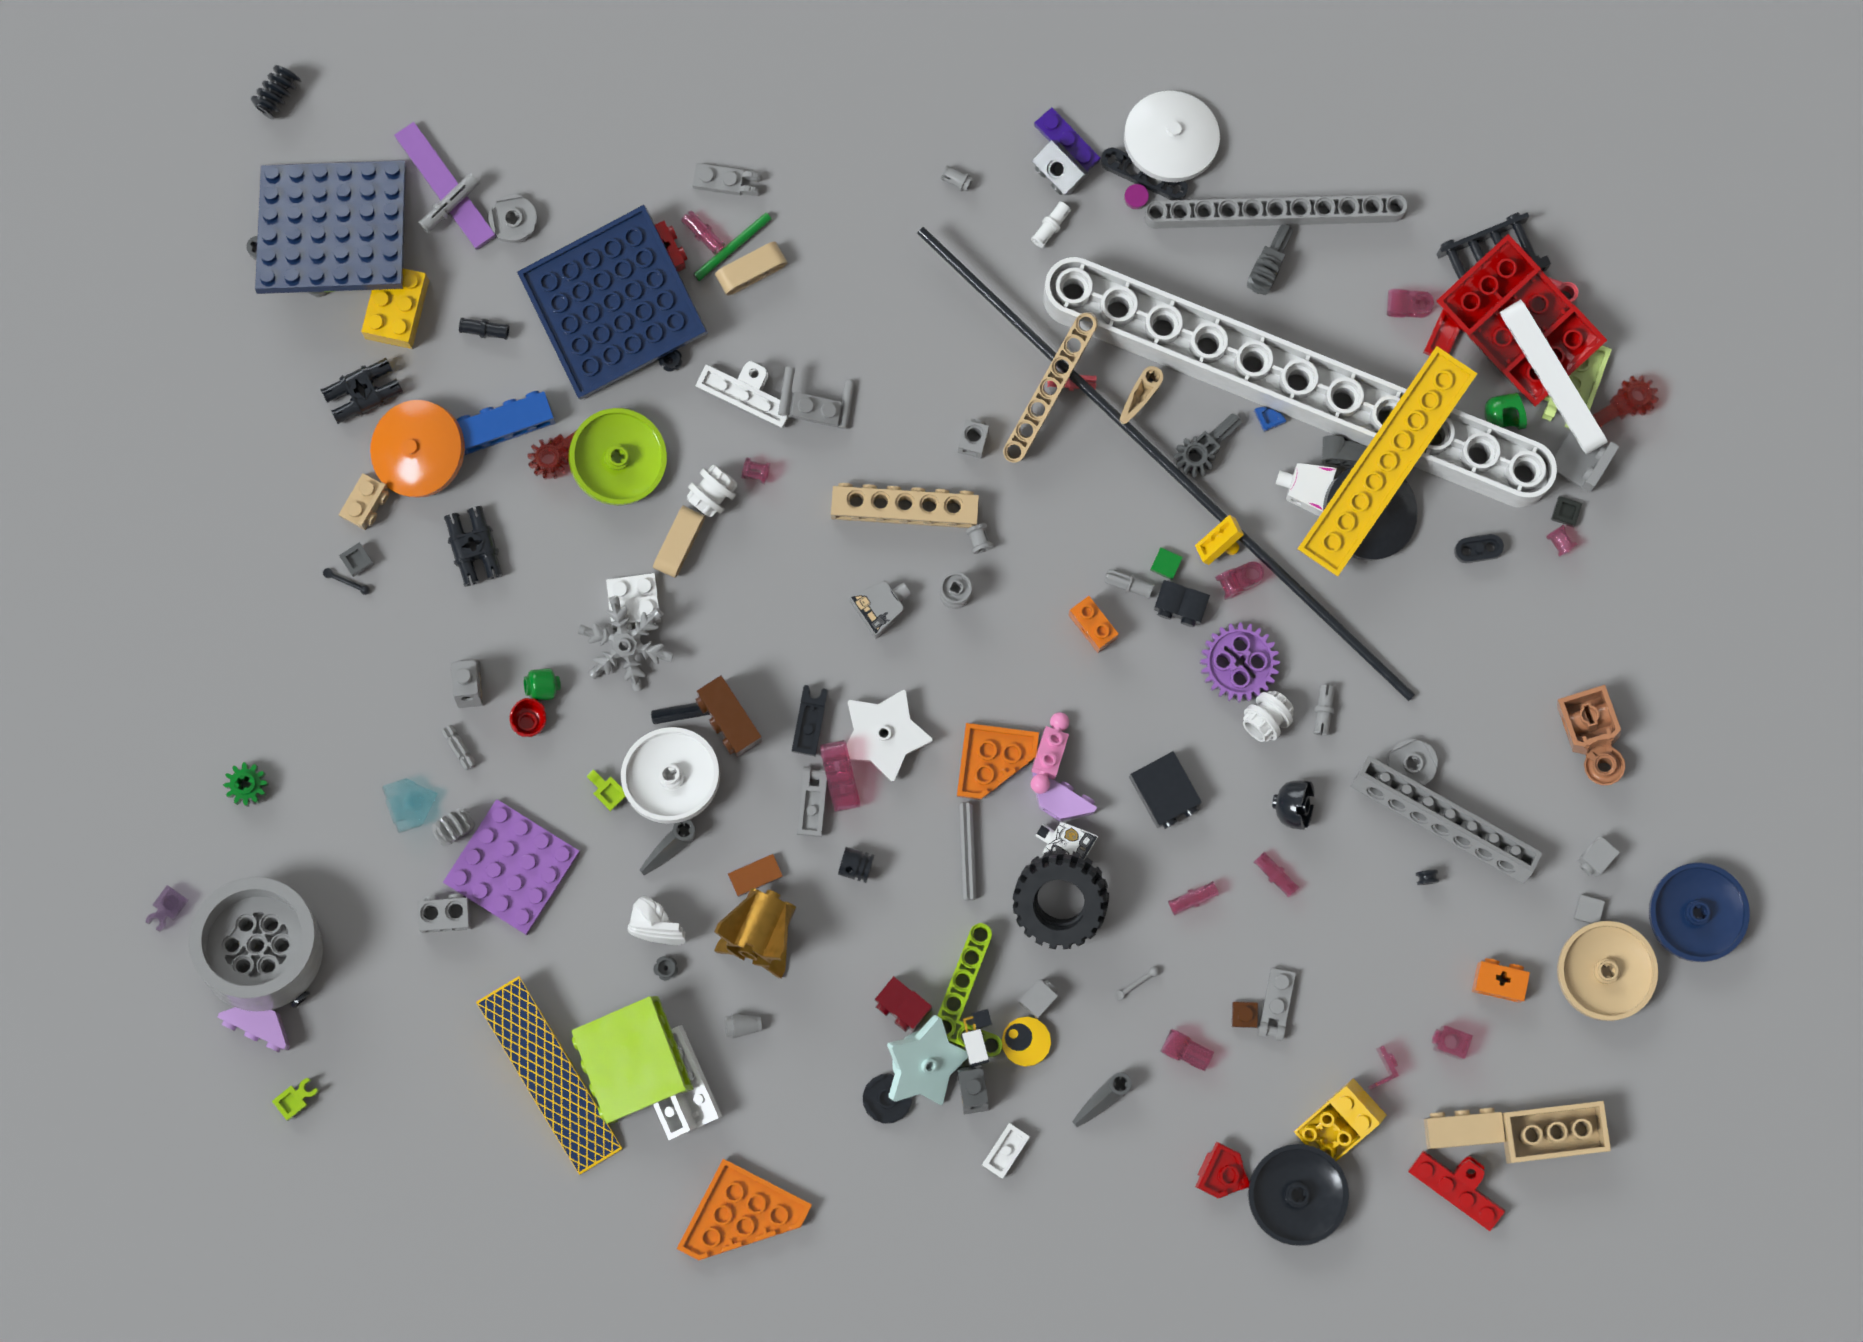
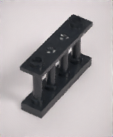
[1436,212,1551,279]

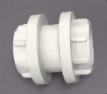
[687,465,737,517]
[1243,691,1294,742]

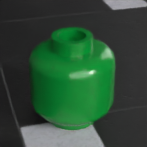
[523,668,561,701]

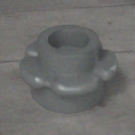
[654,956,678,981]

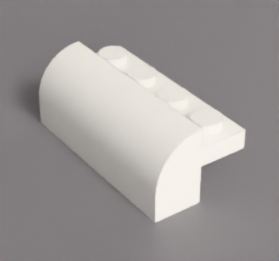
[654,1025,722,1140]

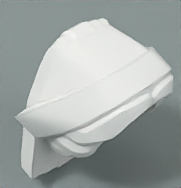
[627,896,686,945]

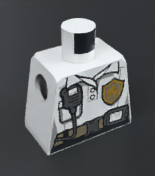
[1035,822,1098,860]

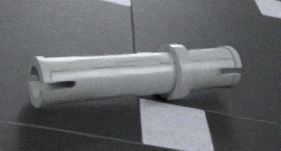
[418,172,480,233]

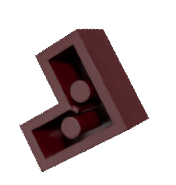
[875,976,932,1032]

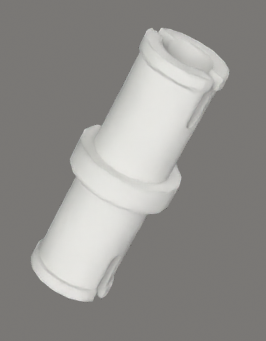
[1031,201,1071,248]

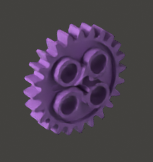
[1200,623,1280,703]

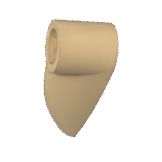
[1120,366,1163,424]

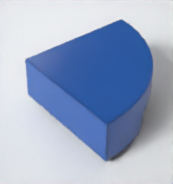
[1254,407,1286,432]

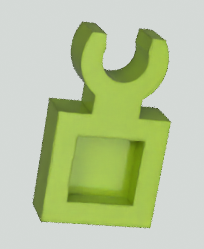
[272,1078,319,1121]

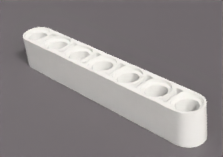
[1500,299,1608,455]

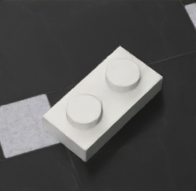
[982,1123,1030,1179]

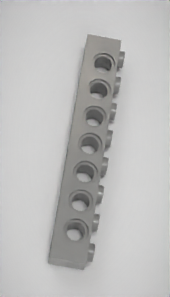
[1350,756,1542,884]

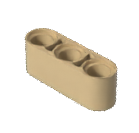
[715,241,788,296]
[653,505,706,578]

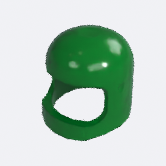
[1484,393,1527,430]

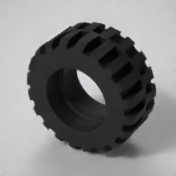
[1013,850,1109,950]

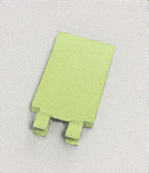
[1542,346,1612,429]

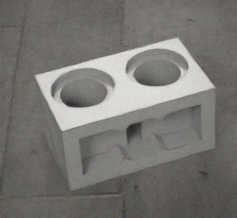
[417,894,471,933]

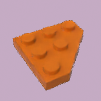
[957,723,1039,800]

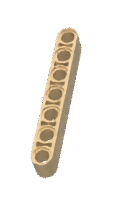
[1003,312,1098,463]

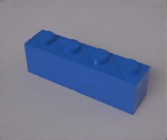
[457,391,556,455]

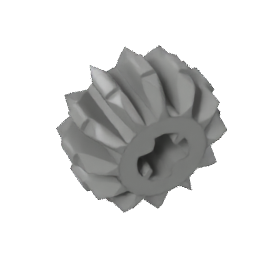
[431,807,475,846]

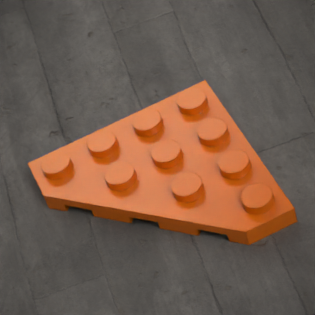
[677,1159,812,1260]

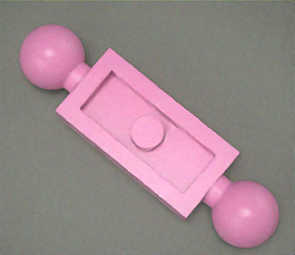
[1030,712,1070,794]

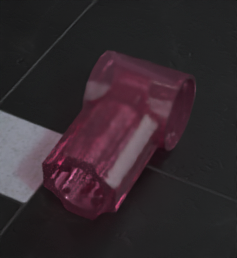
[1160,1029,1214,1071]

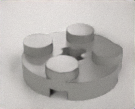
[489,194,538,243]
[1388,739,1438,786]

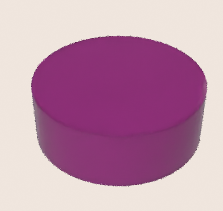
[1124,184,1149,209]

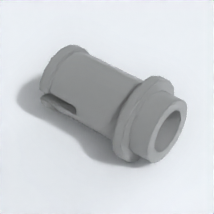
[941,165,973,191]

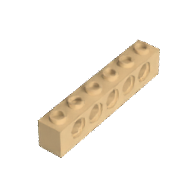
[831,483,979,528]

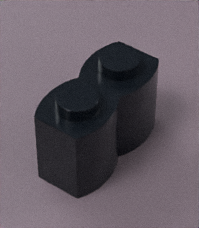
[1154,580,1210,627]

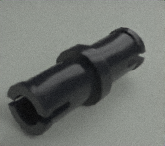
[459,317,510,340]

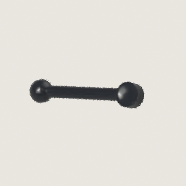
[323,568,370,595]

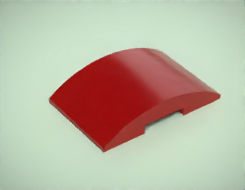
[1436,234,1607,407]

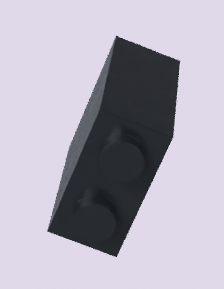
[1129,751,1202,829]

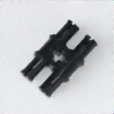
[320,357,403,424]
[444,506,503,587]

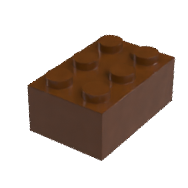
[695,675,762,758]

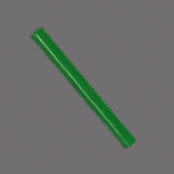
[693,212,772,281]

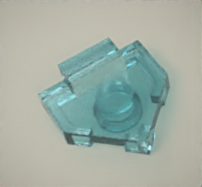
[382,778,438,833]

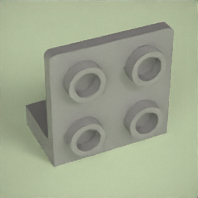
[1554,431,1619,493]

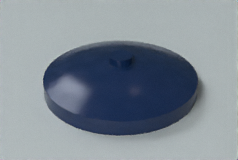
[1649,863,1750,962]

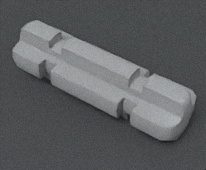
[441,725,476,770]

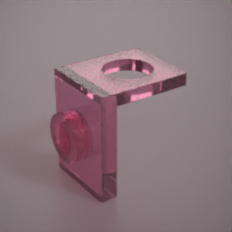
[1368,1045,1399,1090]

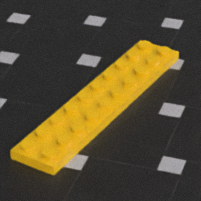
[1297,346,1478,577]

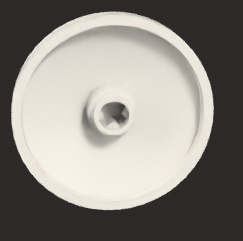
[1124,91,1220,182]
[621,727,720,824]

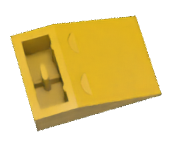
[1294,1078,1387,1161]

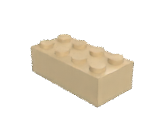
[1502,1101,1611,1164]

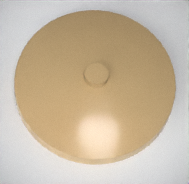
[1557,921,1658,1021]

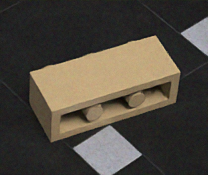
[1424,1108,1505,1149]

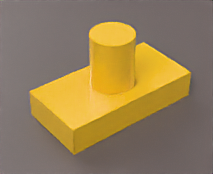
[1195,515,1244,565]

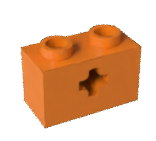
[1068,596,1119,653]
[1472,958,1530,1003]

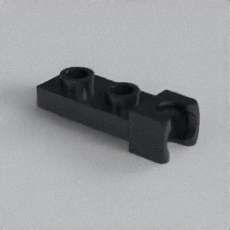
[791,685,828,757]

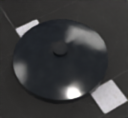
[1323,466,1418,560]
[1248,1144,1349,1246]

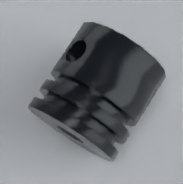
[838,847,875,883]

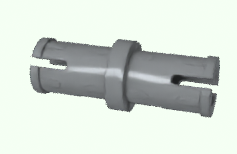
[1314,685,1336,736]

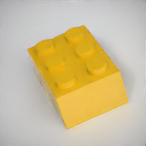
[361,268,429,349]

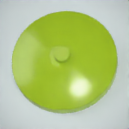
[569,408,667,506]

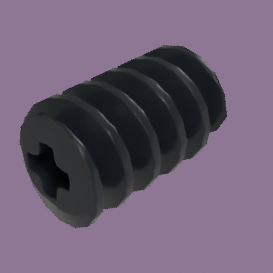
[251,65,301,120]

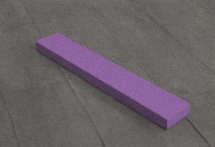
[394,122,496,250]

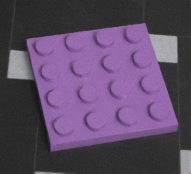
[443,799,580,935]

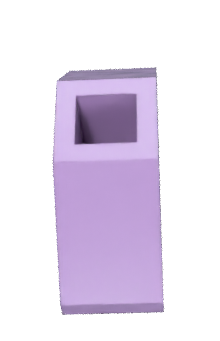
[1032,772,1097,822]
[217,1007,290,1052]

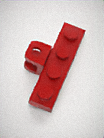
[1408,1150,1505,1231]

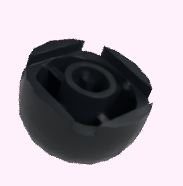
[1272,781,1314,830]

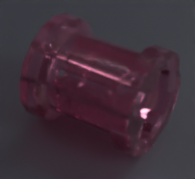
[741,457,770,484]
[1546,525,1578,557]

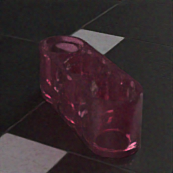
[820,740,860,812]

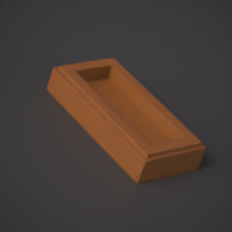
[728,854,783,897]

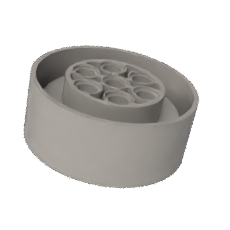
[189,877,323,1011]

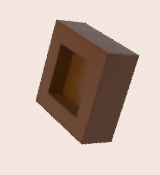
[1232,1002,1258,1028]

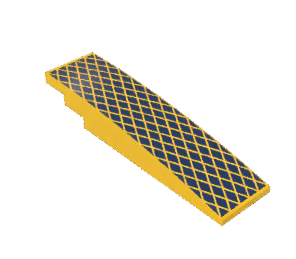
[476,976,623,1175]

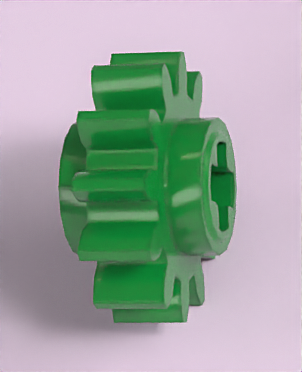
[223,762,269,807]

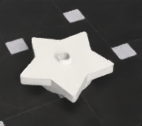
[841,690,932,782]

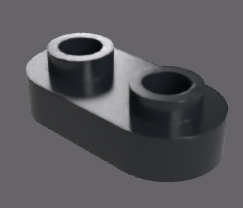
[1454,534,1504,563]

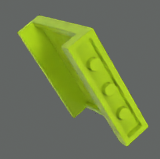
[571,996,693,1124]

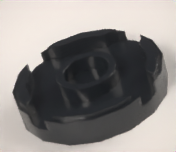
[863,1074,912,1124]

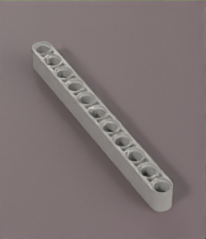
[1144,195,1407,229]

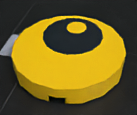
[1001,1017,1051,1067]

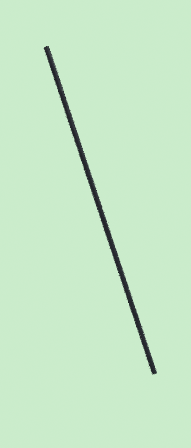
[917,227,1415,701]

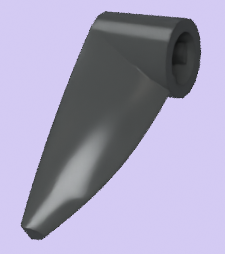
[1322,435,1367,467]
[640,820,696,875]
[1072,1073,1132,1127]

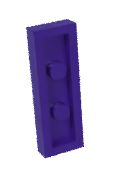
[1034,107,1100,171]

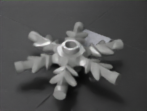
[578,596,674,691]

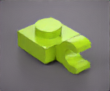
[587,769,626,812]

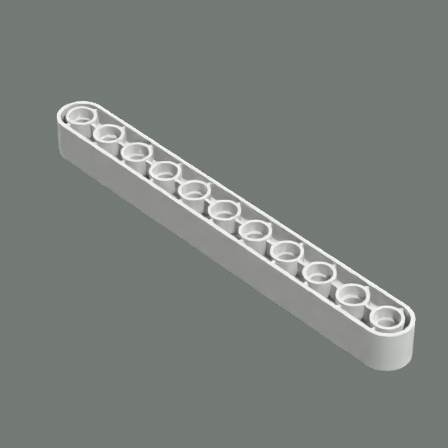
[1043,257,1557,507]

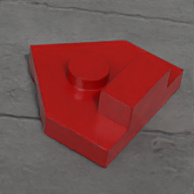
[1195,1142,1249,1199]

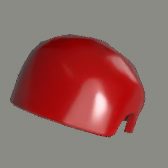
[509,698,547,738]

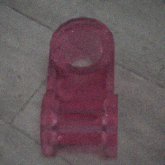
[1387,289,1434,318]
[1215,561,1264,600]

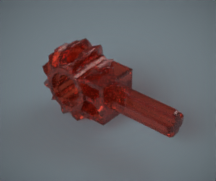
[1592,375,1659,427]
[527,430,577,480]

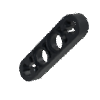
[1101,147,1188,200]

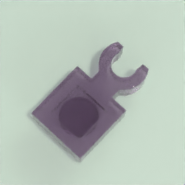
[145,885,188,932]

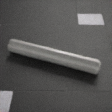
[959,803,977,900]

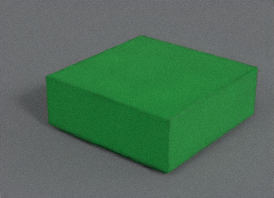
[1150,547,1183,580]

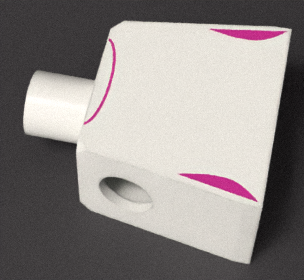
[1275,463,1336,516]

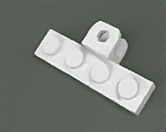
[695,361,788,429]

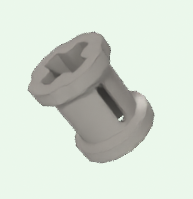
[966,523,994,554]

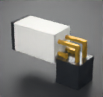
[962,1009,992,1067]

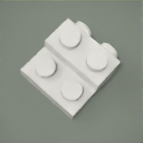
[606,573,661,630]

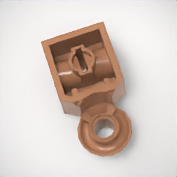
[1557,685,1625,786]

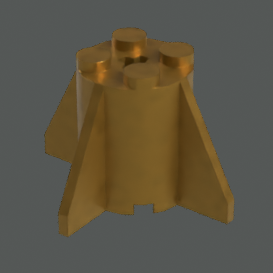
[714,888,796,979]

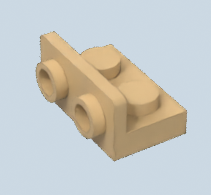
[339,473,390,530]

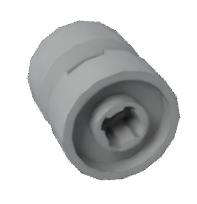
[940,572,972,609]

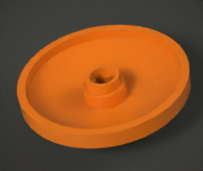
[370,400,465,498]

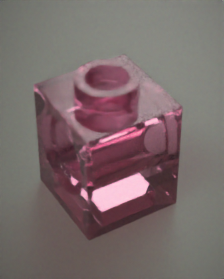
[1431,1025,1473,1060]

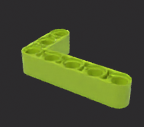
[937,923,1003,1058]

